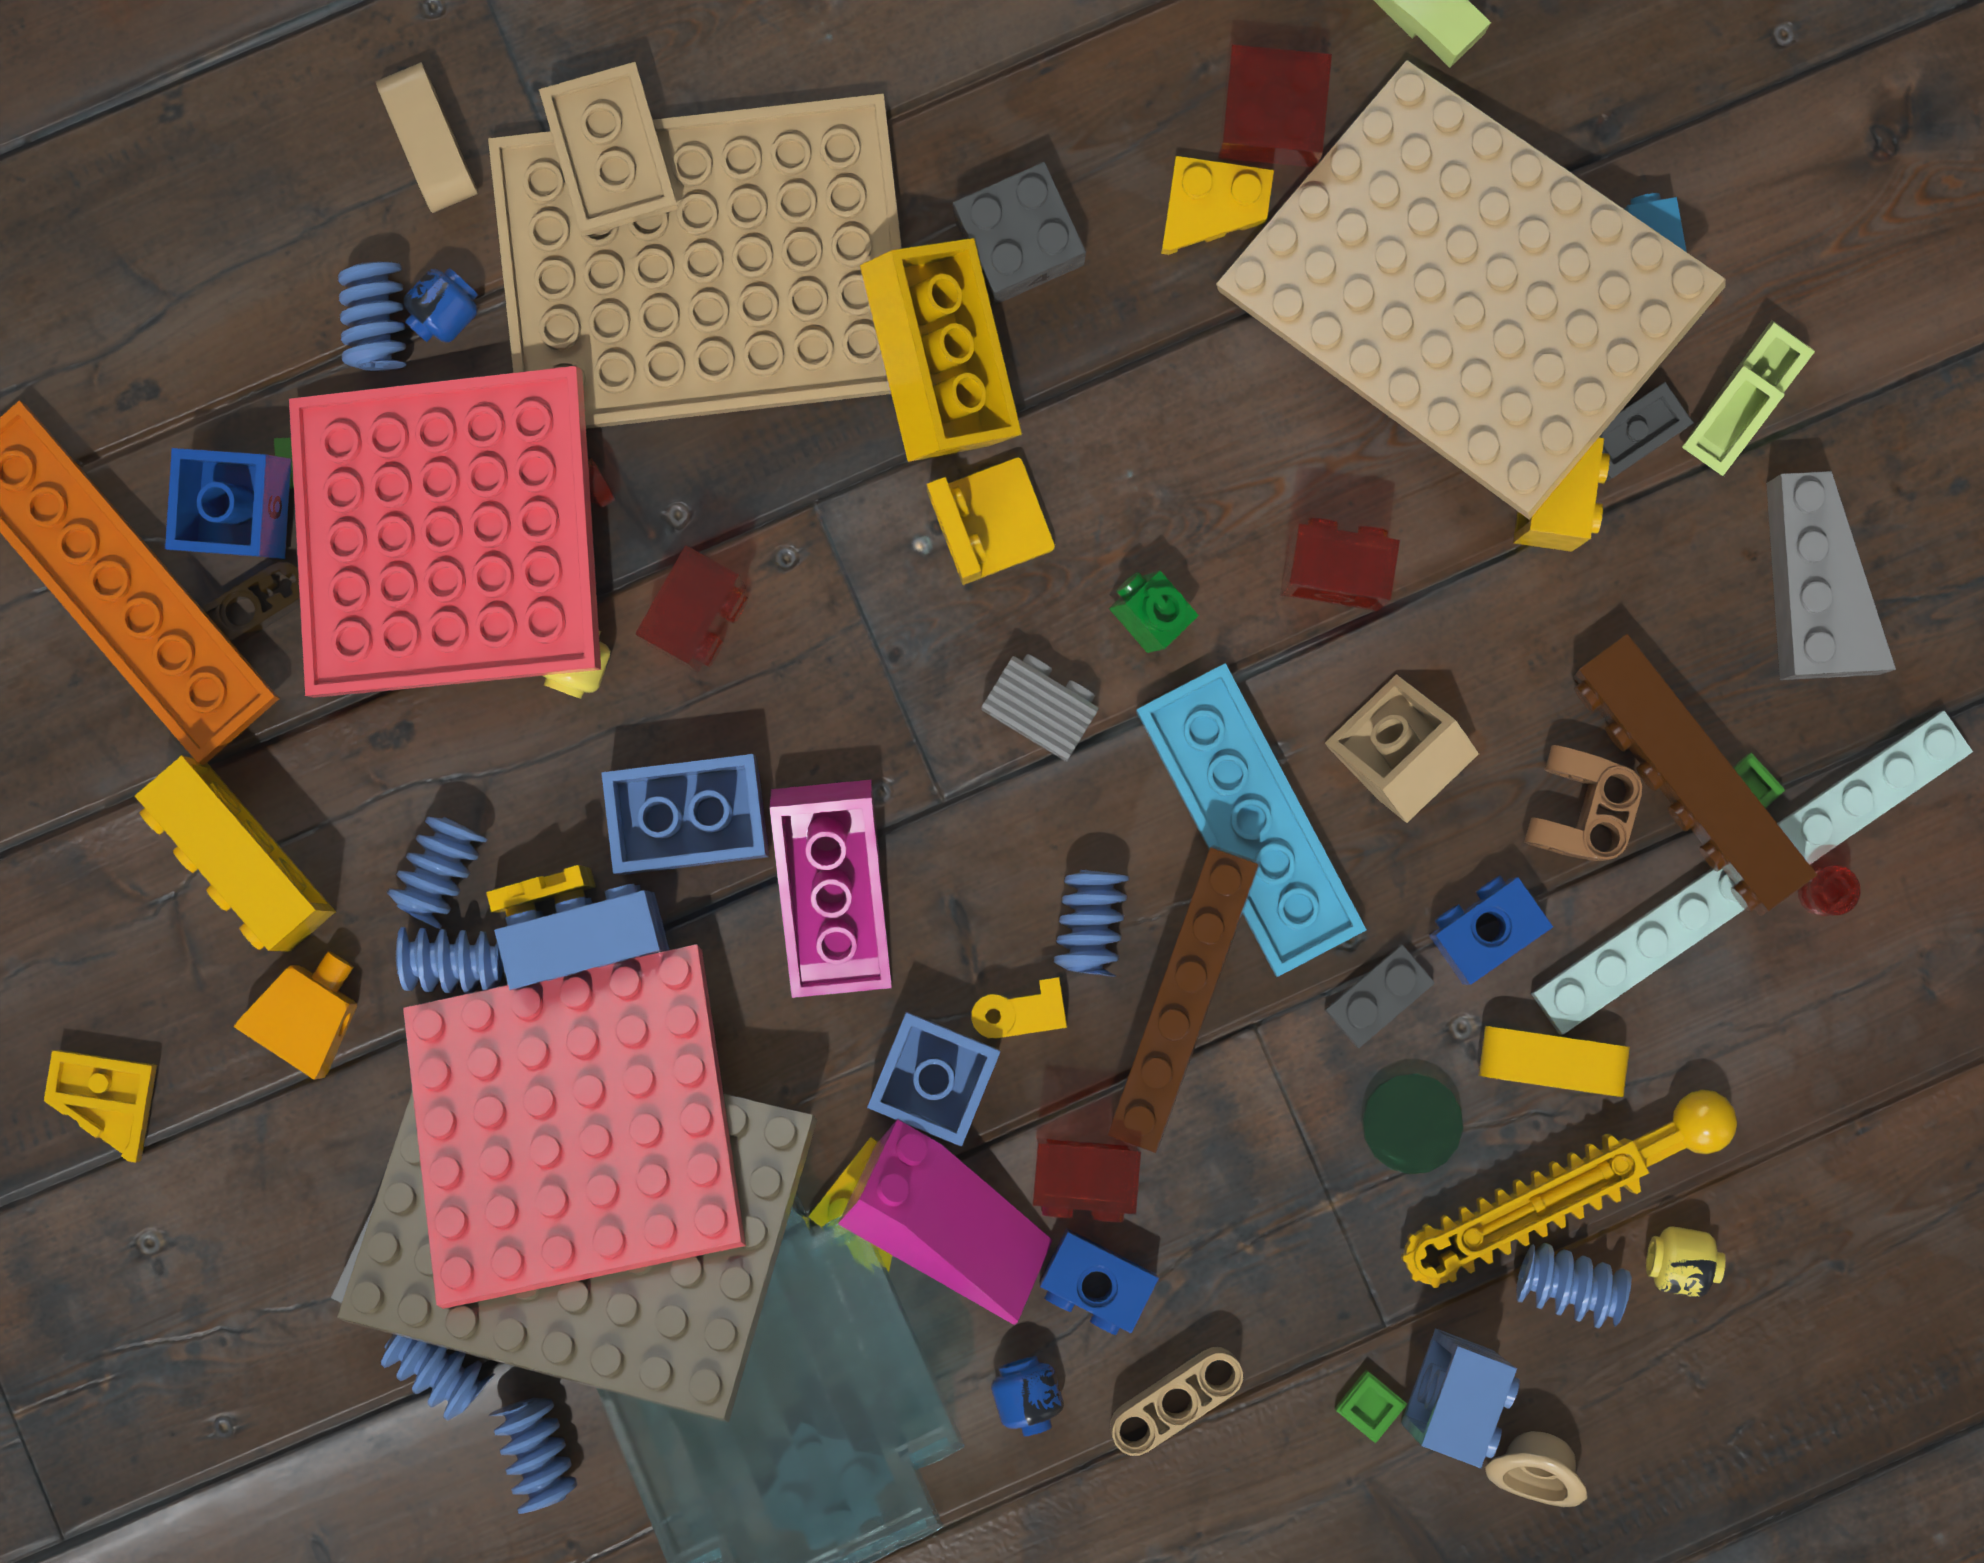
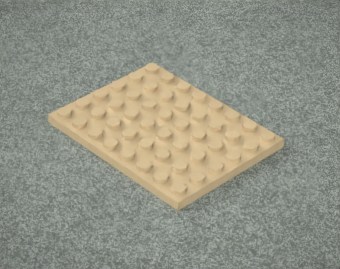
[1216,60,1726,520]
[488,94,902,429]

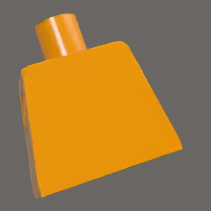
[234,951,357,1080]

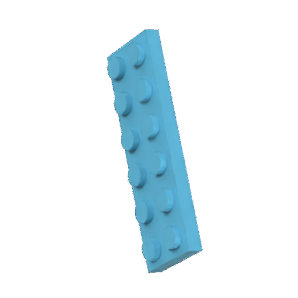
[1136,663,1367,977]

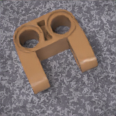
[1524,745,1642,861]

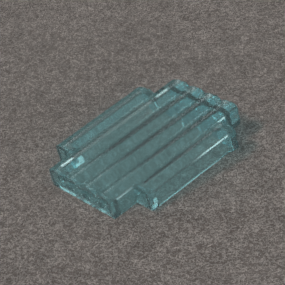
[597,1191,965,1563]

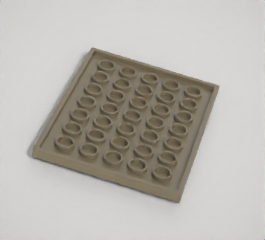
[337,1091,817,1423]

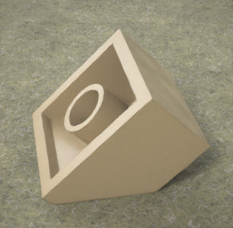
[1325,674,1479,823]

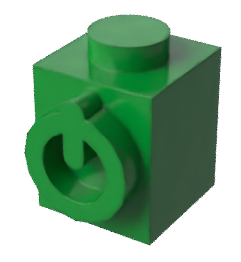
[1108,570,1199,653]

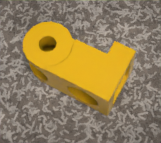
[971,977,1067,1038]

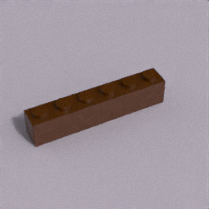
[1573,634,1817,917]
[1108,845,1261,1153]

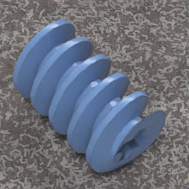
[338,261,407,371]
[387,817,488,929]
[1054,870,1129,977]
[396,927,504,994]
[1516,1243,1632,1328]
[381,1334,495,1421]
[489,1398,578,1514]

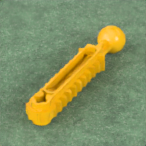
[1401,1090,1737,1288]

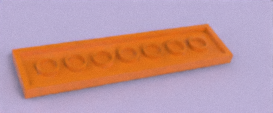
[0,400,280,765]

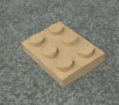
[539,62,678,237]

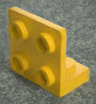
[927,458,1055,585]

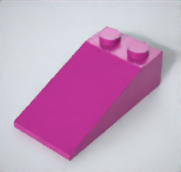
[770,780,892,998]
[838,1119,1053,1325]

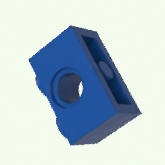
[1429,875,1553,985]
[1039,1228,1159,1335]

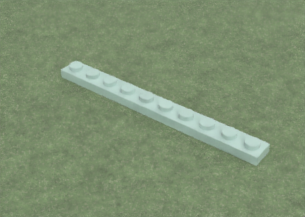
[1531,711,1973,1035]

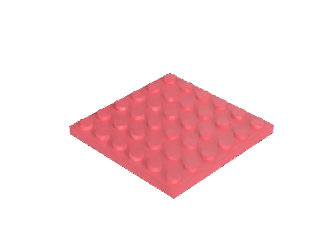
[289,366,601,698]
[403,944,746,1309]

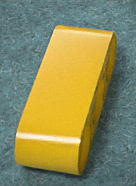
[1478,1026,1630,1097]

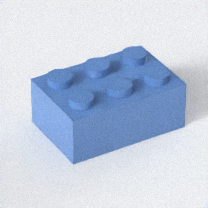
[601,754,769,875]
[494,884,669,990]
[1401,1328,1520,1468]

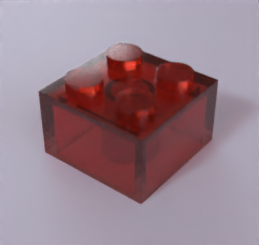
[1218,44,1332,168]
[1280,518,1400,611]
[635,545,749,673]
[1031,1138,1141,1222]

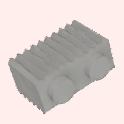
[982,654,1099,762]

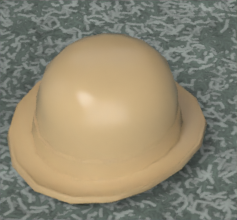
[1485,1431,1587,1507]

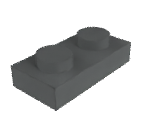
[1599,382,1693,481]
[1324,945,1435,1048]

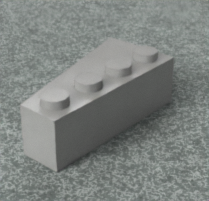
[1766,471,1896,680]

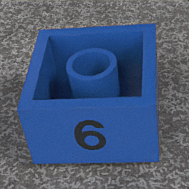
[165,448,291,559]

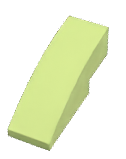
[1374,0,1491,68]
[1682,320,1815,476]

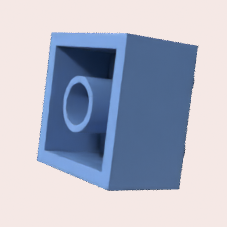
[867,1012,1001,1147]

